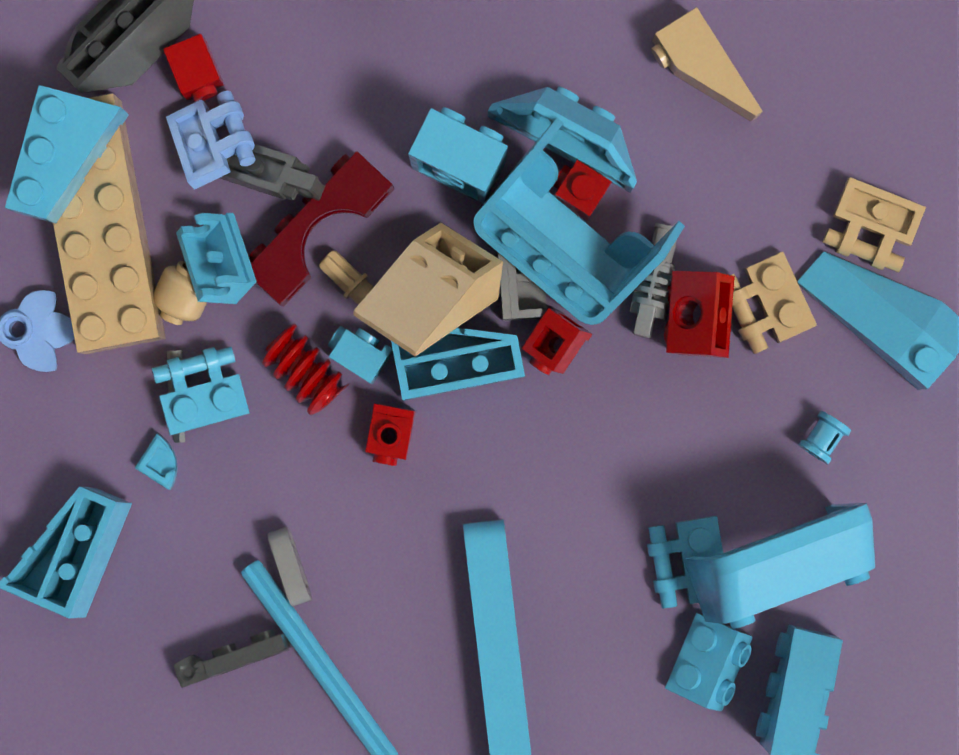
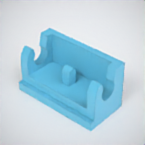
[176,213,257,304]

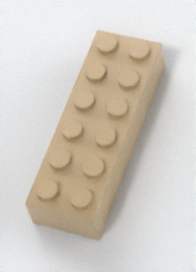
[53,93,166,354]

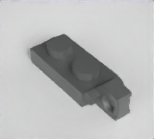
[219,144,325,201]
[173,629,291,688]

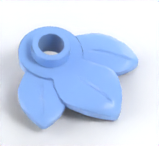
[0,290,74,372]

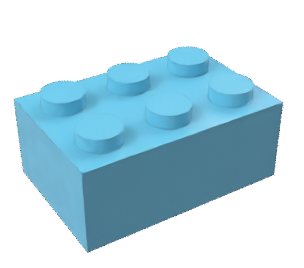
[408,107,508,204]

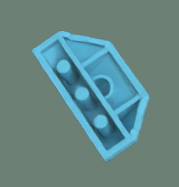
[488,86,637,193]

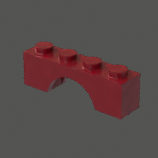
[248,151,394,307]

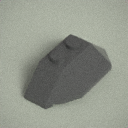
[56,0,194,93]

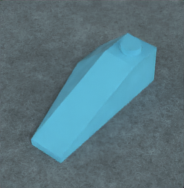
[797,252,959,390]

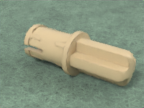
[319,250,373,305]

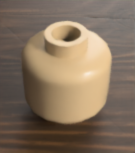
[153,261,207,325]

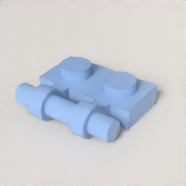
[166,91,256,190]

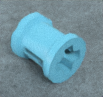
[798,411,851,465]

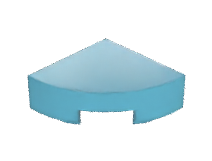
[135,434,177,490]

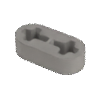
[268,526,312,607]

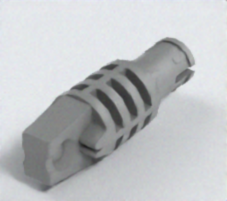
[629,223,677,338]

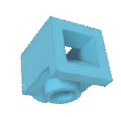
[328,326,393,384]

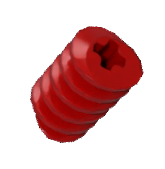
[262,323,350,415]

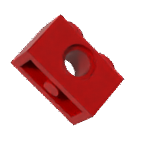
[664,271,735,358]

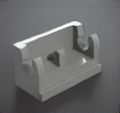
[498,253,547,321]

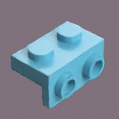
[665,613,753,711]

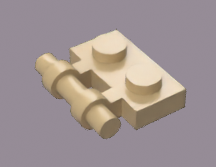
[822,177,926,273]
[732,252,817,354]

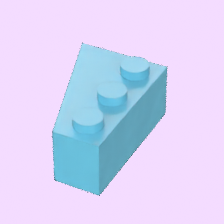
[391,328,525,401]
[0,486,132,619]
[756,624,843,755]

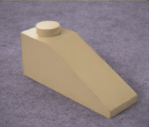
[651,7,763,122]

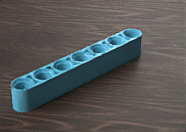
[463,519,531,755]

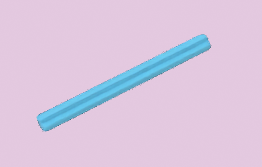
[241,560,398,755]

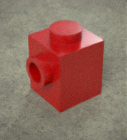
[553,159,612,221]

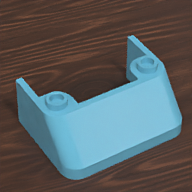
[473,117,685,325]
[684,503,876,629]

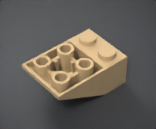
[353,223,503,357]

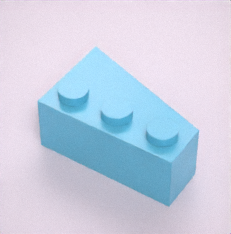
[5,85,129,224]

